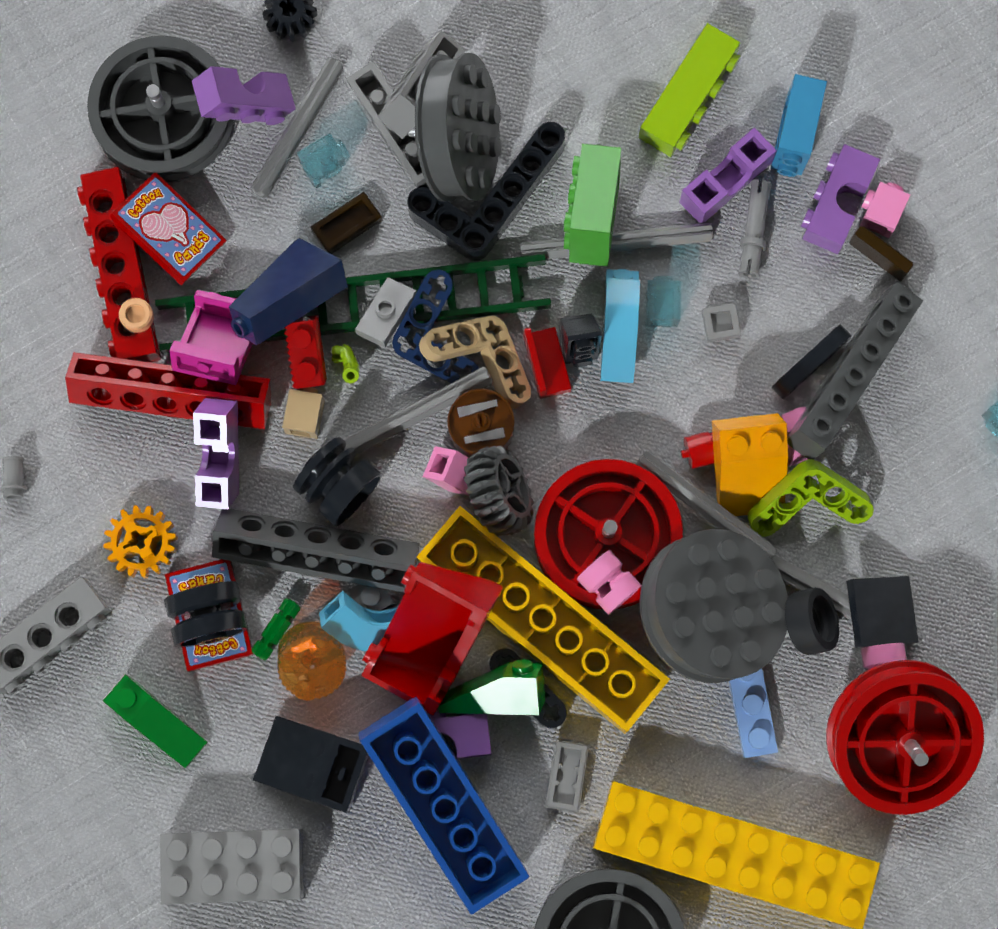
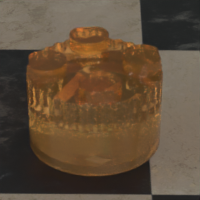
[277,621,346,701]

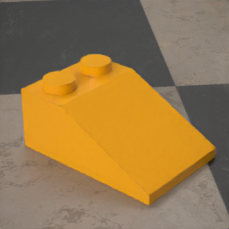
[712,413,788,516]

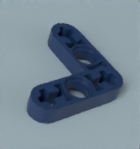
[392,270,479,383]

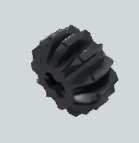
[262,0,318,42]

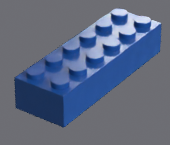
[358,696,530,915]

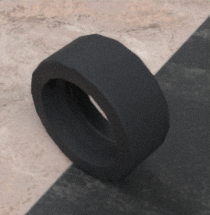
[785,587,840,655]

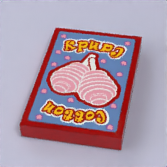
[109,173,227,286]
[164,559,254,672]

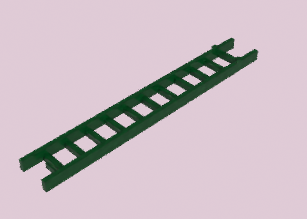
[155,254,551,354]

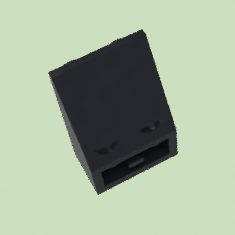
[253,716,369,813]

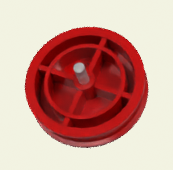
[534,459,683,610]
[826,660,984,815]

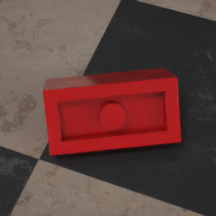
[523,327,571,399]

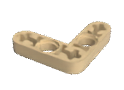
[419,316,531,409]

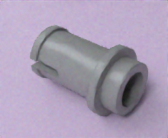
[0,456,27,499]

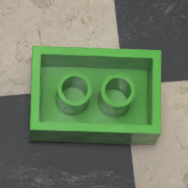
[564,143,622,267]

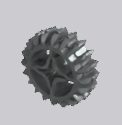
[464,446,534,536]

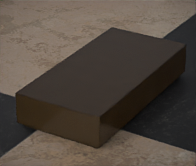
[310,192,383,254]
[849,226,914,282]

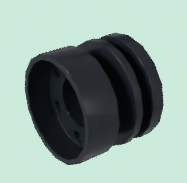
[293,436,382,527]

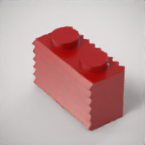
[284,315,327,389]

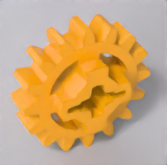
[103,505,178,578]

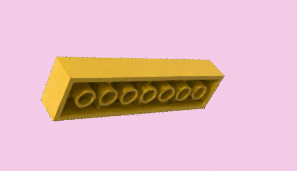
[416,506,670,734]
[592,781,880,929]

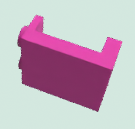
[169,290,253,385]

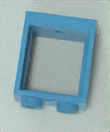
[770,74,827,177]

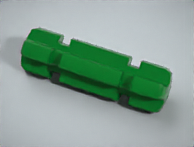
[252,598,300,660]

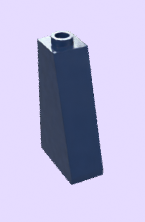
[229,238,348,345]

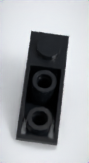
[559,313,602,367]

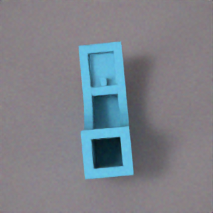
[600,269,640,383]
[319,590,399,651]

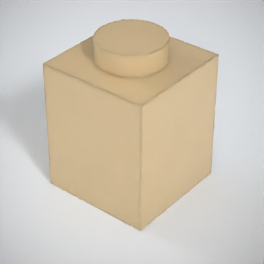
[282,387,325,439]

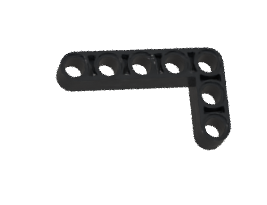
[407,122,565,261]

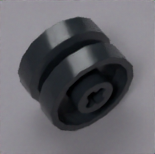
[164,581,248,648]

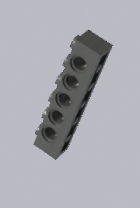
[787,281,923,459]
[212,508,420,592]

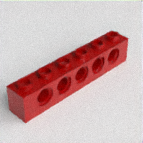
[77,167,161,362]
[65,352,271,429]

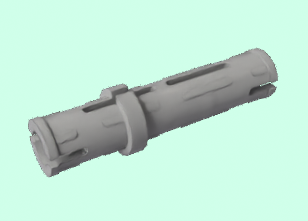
[739,179,772,279]

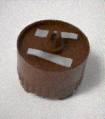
[447,389,515,458]

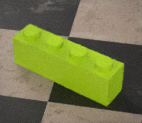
[638,23,741,157]

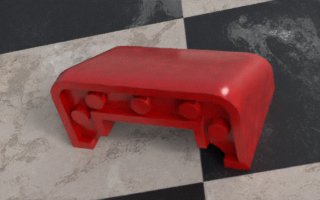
[361,562,504,716]

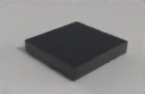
[846,576,919,648]

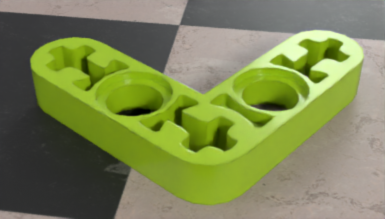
[747,459,874,537]

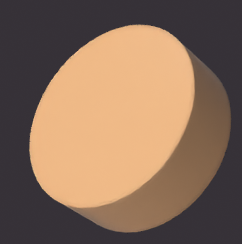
[119,298,154,333]

